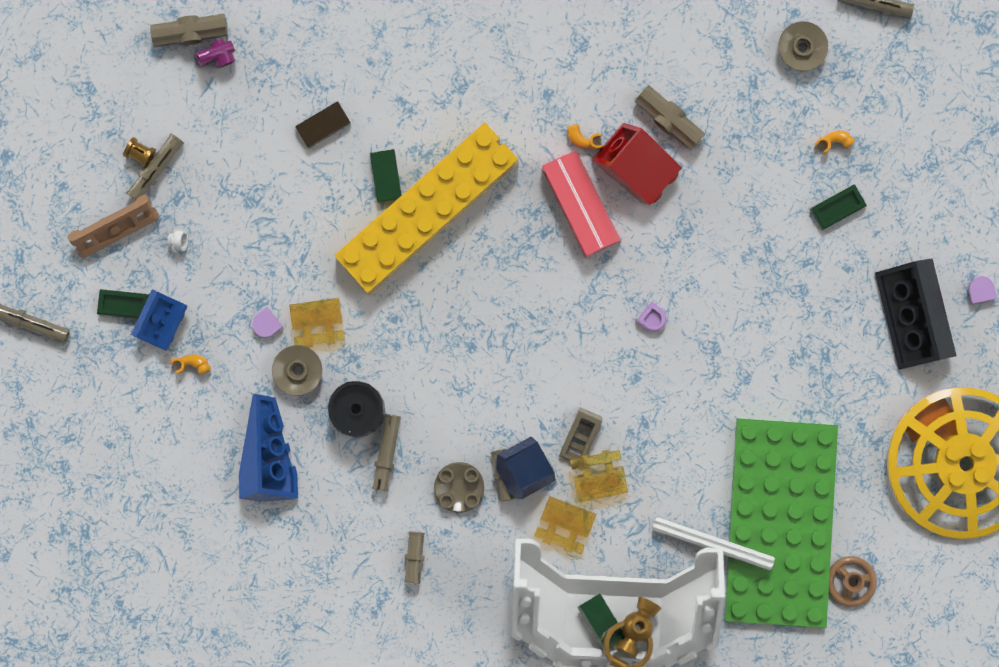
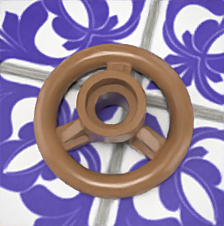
[829,556,877,607]

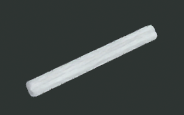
[653,518,775,570]

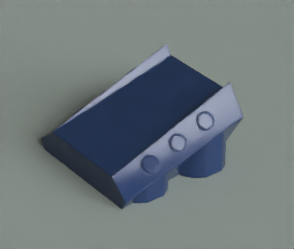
[496,437,556,499]

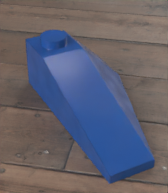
[239,394,298,502]

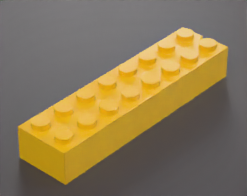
[334,122,519,296]

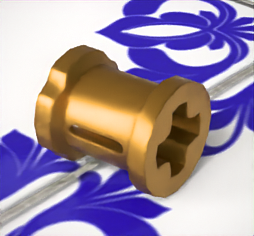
[123,137,156,168]

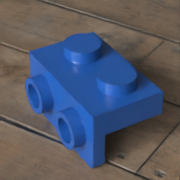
[131,289,187,351]

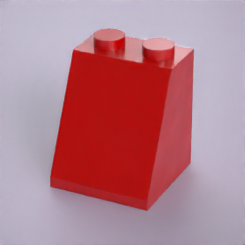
[592,123,682,206]

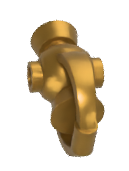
[603,597,662,667]

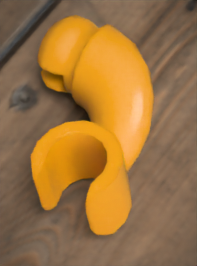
[567,124,603,150]
[814,130,855,154]
[170,354,211,374]

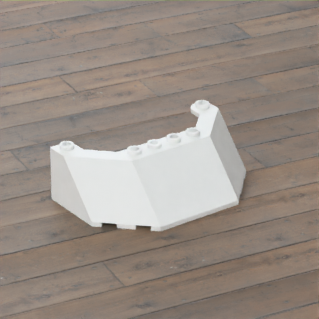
[511,539,725,667]

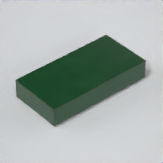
[370,149,402,203]
[810,184,867,231]
[97,289,149,319]
[577,594,625,651]

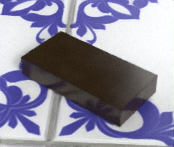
[295,101,351,149]

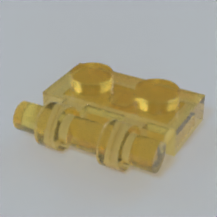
[289,298,345,348]
[570,449,628,503]
[534,496,596,554]

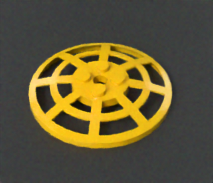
[887,387,999,539]

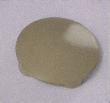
[434,462,484,513]

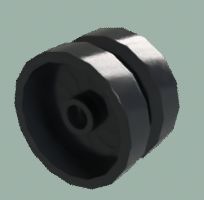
[328,381,386,437]

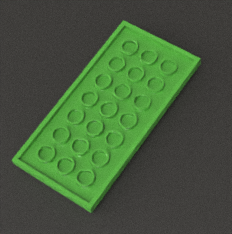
[724,418,838,628]

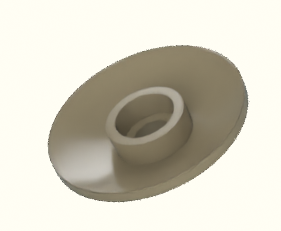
[778,21,828,71]
[272,345,323,396]

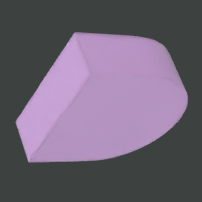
[968,276,997,304]
[636,302,666,332]
[252,307,283,338]

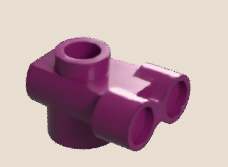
[194,39,236,69]

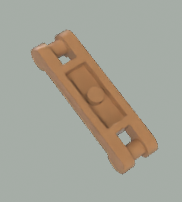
[68,195,159,258]

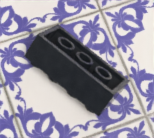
[875,258,957,370]

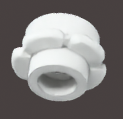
[167,228,188,253]

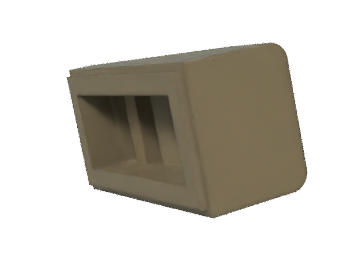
[559,407,602,466]

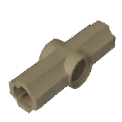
[150,14,228,47]
[634,85,705,151]

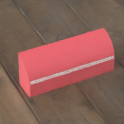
[542,152,621,258]

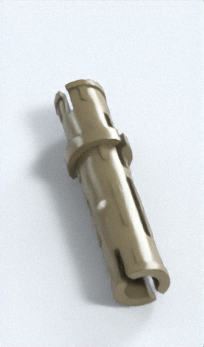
[837,0,915,19]
[126,134,184,200]
[0,304,70,344]
[372,414,401,492]

